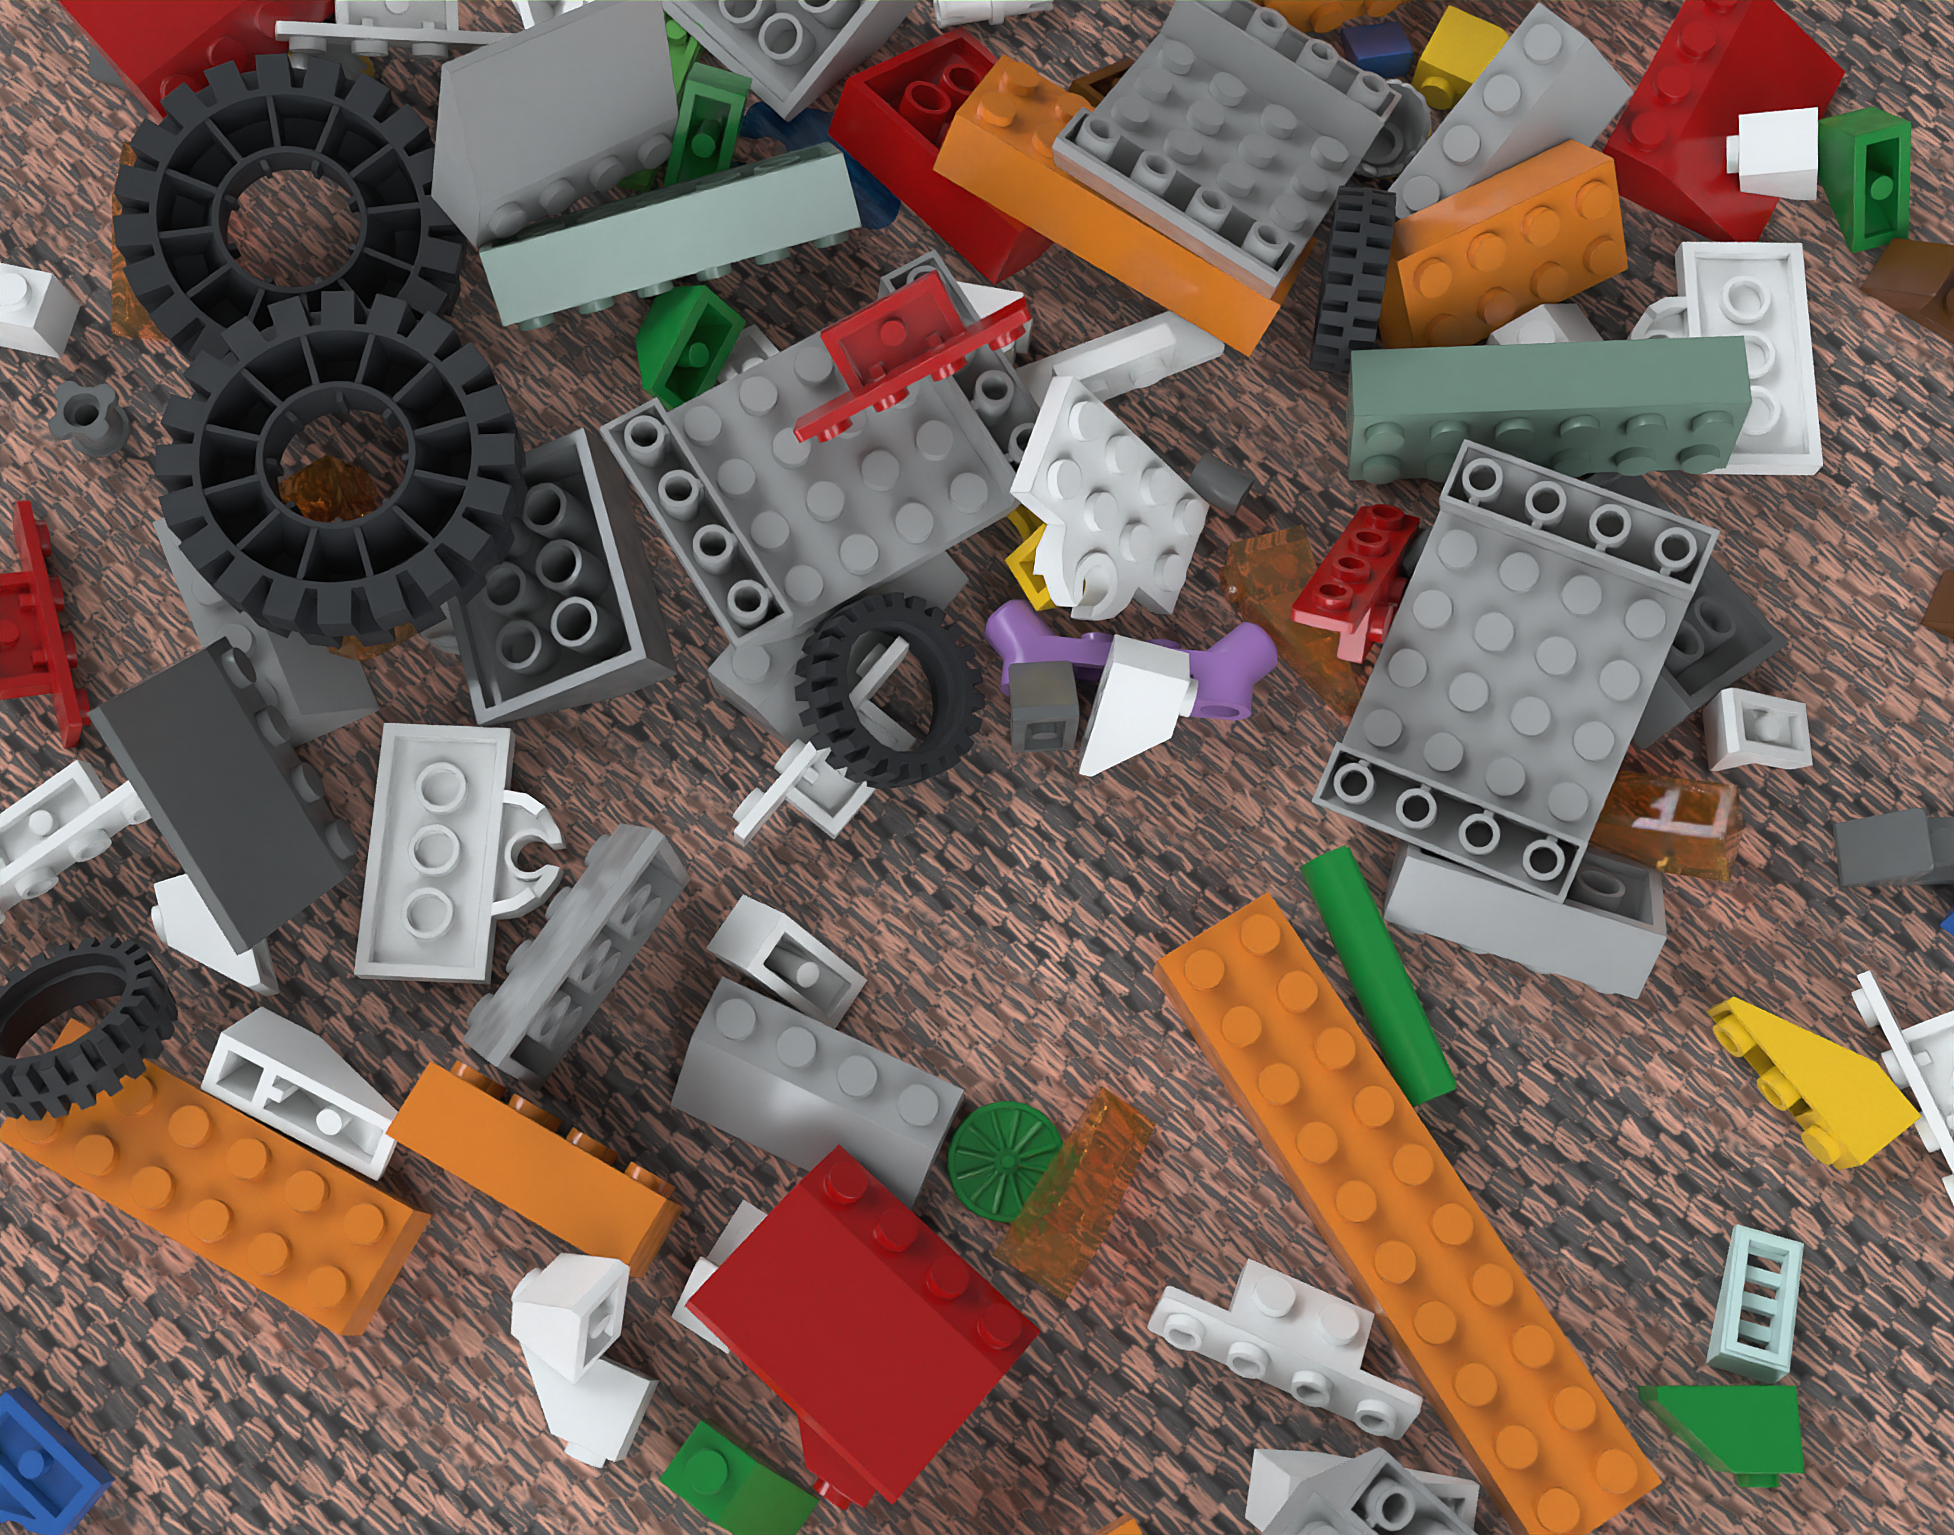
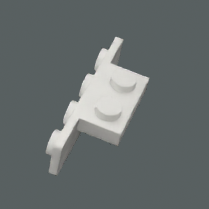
[275,0,516,60]
[1015,311,1225,409]
[732,636,916,847]
[0,760,152,924]
[1851,970,1954,1205]
[1147,1259,1423,1440]

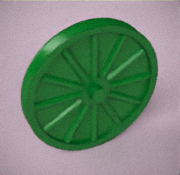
[946,1101,1066,1223]

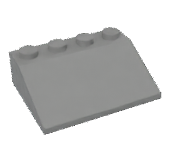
[431,0,679,248]
[662,0,919,122]
[462,823,691,1091]

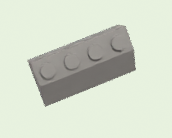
[1388,2,1634,223]
[152,496,381,748]
[707,551,969,748]
[1382,839,1667,1000]
[670,976,964,1211]

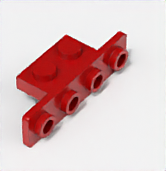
[793,269,1032,443]
[0,500,91,749]
[1290,504,1420,664]

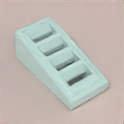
[1706,1224,1804,1384]

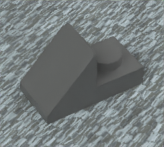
[1008,660,1080,753]
[1832,808,1954,888]

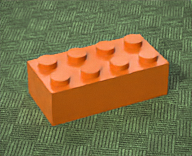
[1378,139,1628,349]
[385,1060,684,1279]

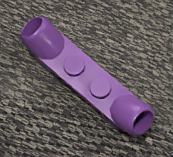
[984,599,1278,721]

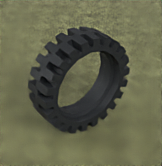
[1309,186,1397,375]
[795,592,985,789]
[0,936,178,1121]

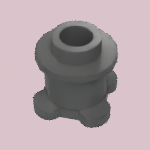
[48,381,131,458]

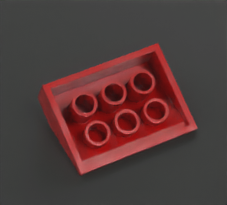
[55,0,335,124]
[1602,0,1846,242]
[827,26,1055,285]
[685,1144,1041,1505]

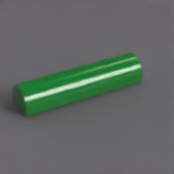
[1300,845,1457,1108]

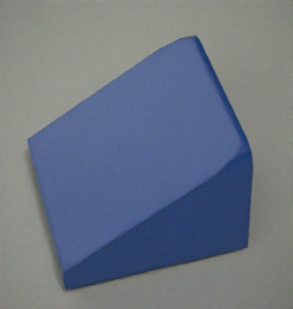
[1340,21,1414,79]

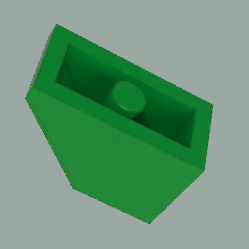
[663,62,753,187]
[1817,106,1911,253]
[635,285,747,411]
[1638,1385,1805,1488]
[659,1417,820,1535]

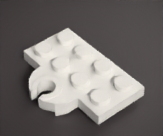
[1627,242,1823,475]
[1010,376,1210,621]
[354,723,567,984]

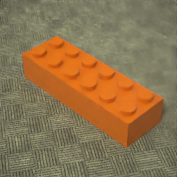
[932,54,1317,357]
[0,1018,432,1336]

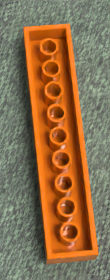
[1152,891,1663,1535]

